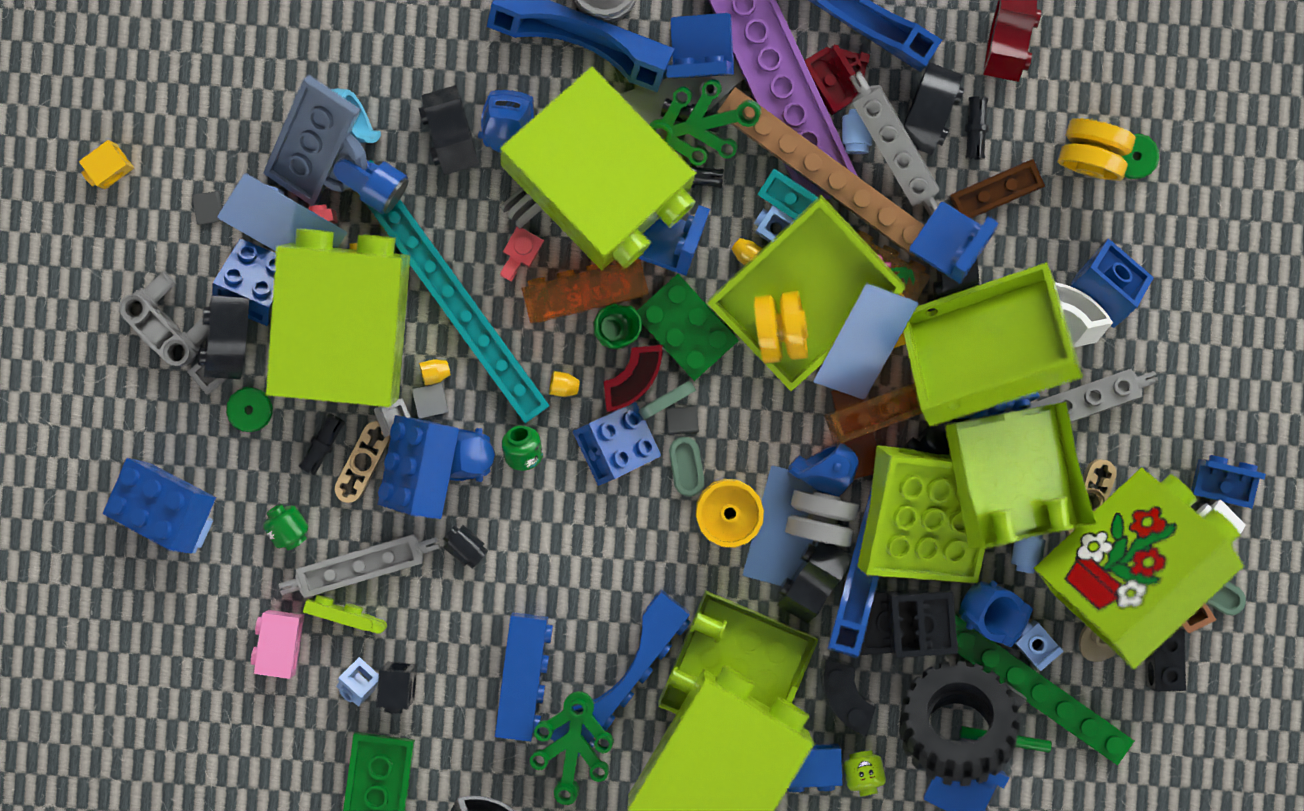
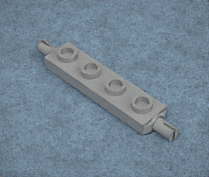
[849,71,939,217]
[1027,369,1158,423]
[279,534,440,598]

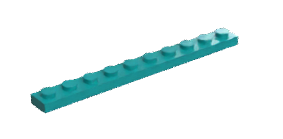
[358,160,550,424]

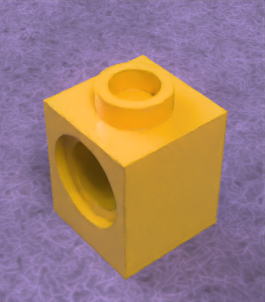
[79,140,134,190]

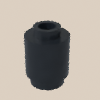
[443,525,488,569]

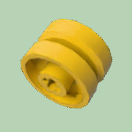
[1057,118,1136,181]
[754,291,808,364]
[695,479,764,548]

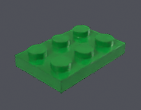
[637,273,739,381]
[343,732,415,811]

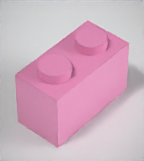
[251,610,304,679]

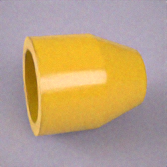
[731,238,763,265]
[419,359,451,386]
[549,371,580,397]

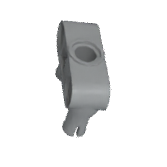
[119,271,207,367]

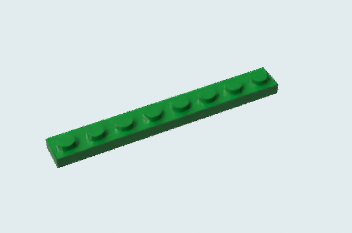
[955,615,1135,766]

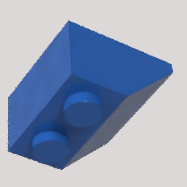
[1070,238,1154,328]

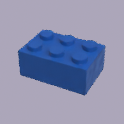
[377,415,459,519]
[102,458,216,554]

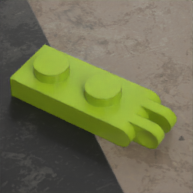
[303,595,387,634]

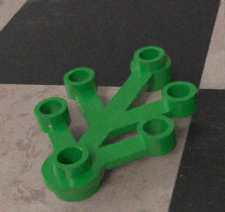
[649,79,762,166]
[530,691,614,805]

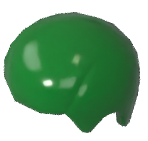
[593,303,642,350]

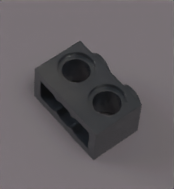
[1145,627,1186,692]
[376,661,418,714]

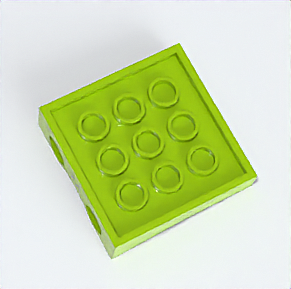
[945,402,1096,548]
[857,445,985,583]
[658,590,818,714]

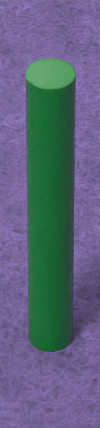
[959,726,1052,753]

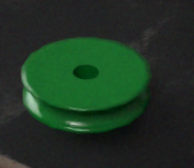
[1121,133,1160,179]
[226,387,273,432]

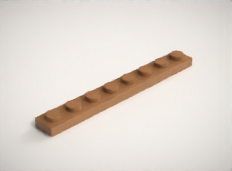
[716,87,925,257]

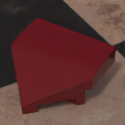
[804,44,870,116]

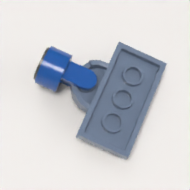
[263,75,409,215]

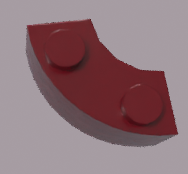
[983,0,1041,82]
[604,345,662,412]

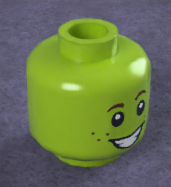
[843,750,886,797]

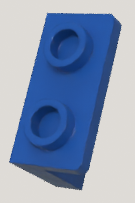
[1191,455,1266,509]

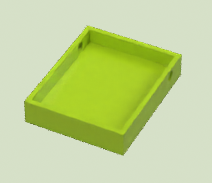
[707,195,905,391]
[903,262,1083,426]

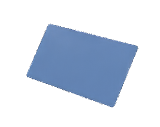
[217,173,347,251]
[814,284,918,399]
[743,466,819,586]

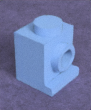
[753,205,794,242]
[1015,620,1064,671]
[336,657,379,707]

